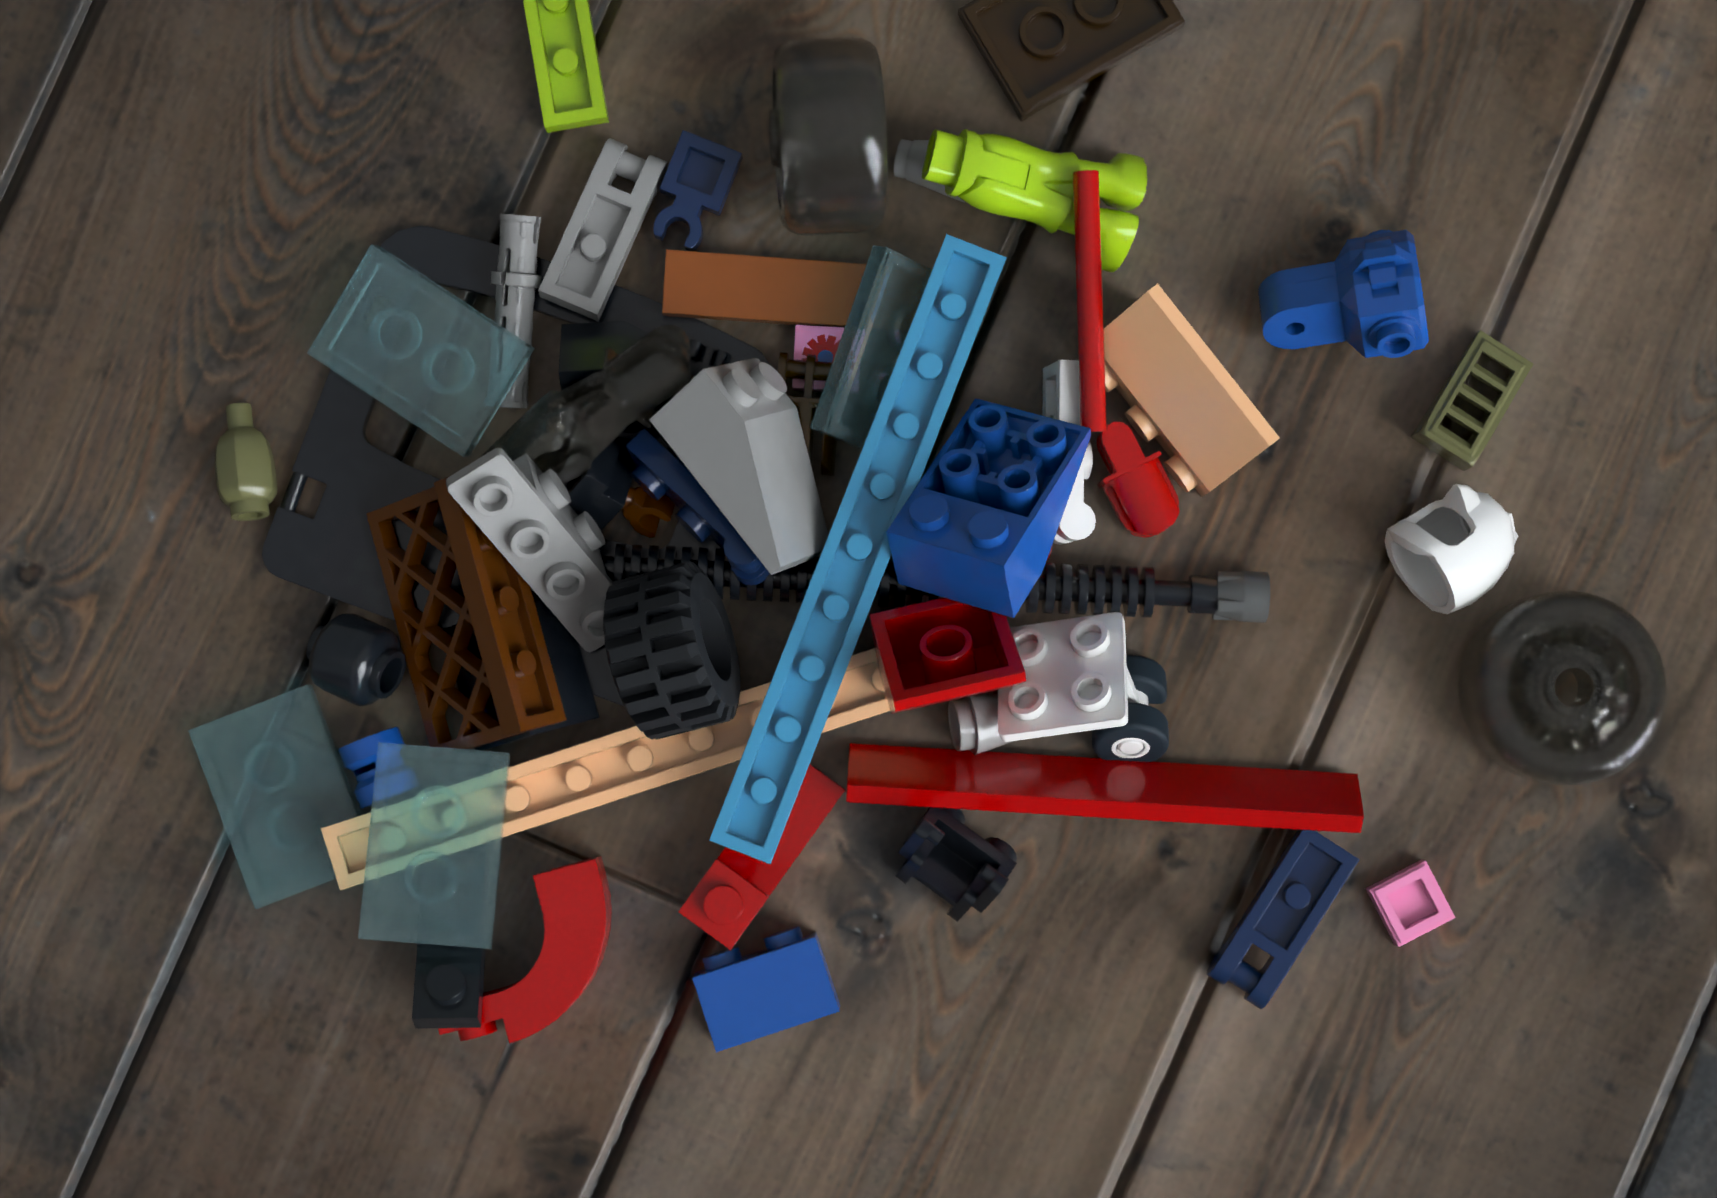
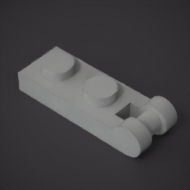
[538,138,668,321]

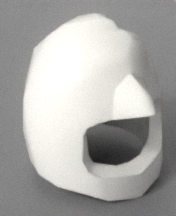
[1384,484,1518,614]

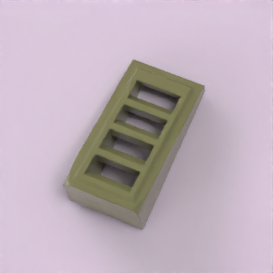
[1411,330,1533,471]

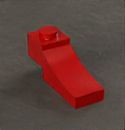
[678,764,846,950]

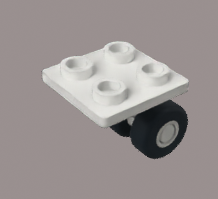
[998,612,1169,762]

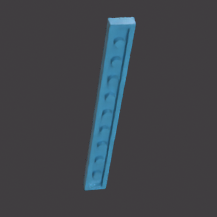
[709,234,1007,864]

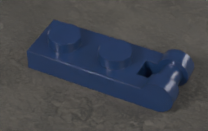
[626,429,770,586]
[1206,830,1360,1009]

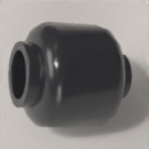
[306,613,406,706]

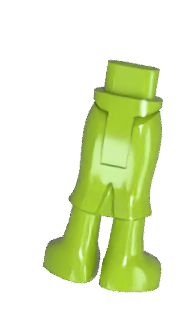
[922,129,1147,272]

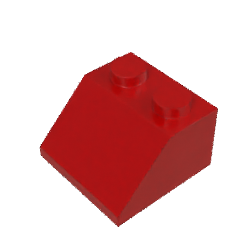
[869,598,1026,714]

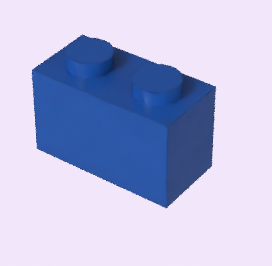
[692,926,840,1052]

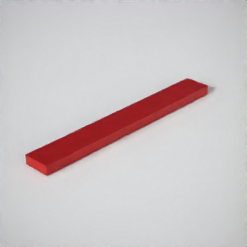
[846,743,1364,833]

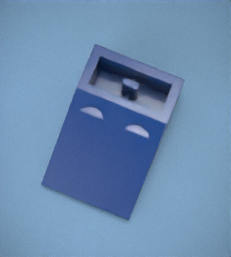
[886,398,1091,618]

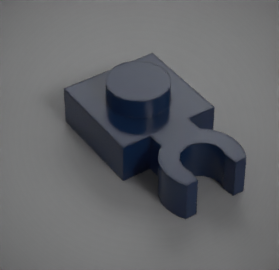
[653,130,743,251]

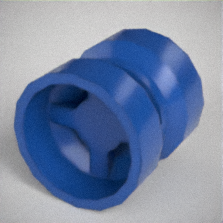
[338,727,421,809]

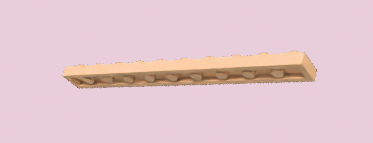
[321,648,890,890]

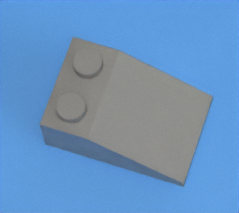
[649,358,828,575]

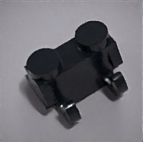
[895,807,1017,922]

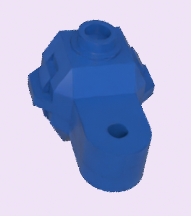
[1258,230,1429,358]

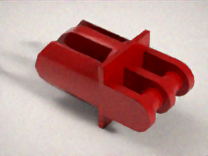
[1096,421,1180,538]

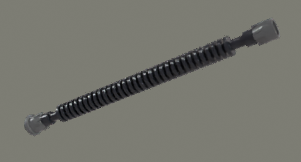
[530,544,1270,623]

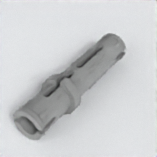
[487,214,542,408]

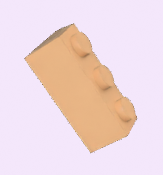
[1104,283,1280,497]

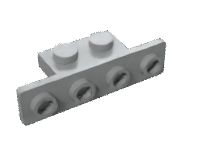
[446,448,613,652]

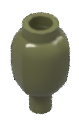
[215,403,277,521]

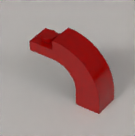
[438,856,612,1044]

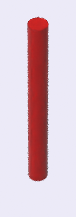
[1073,170,1107,432]

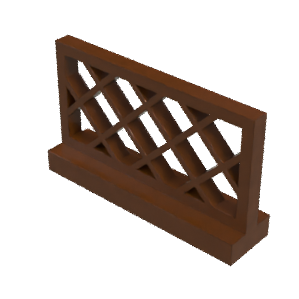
[366,476,567,759]

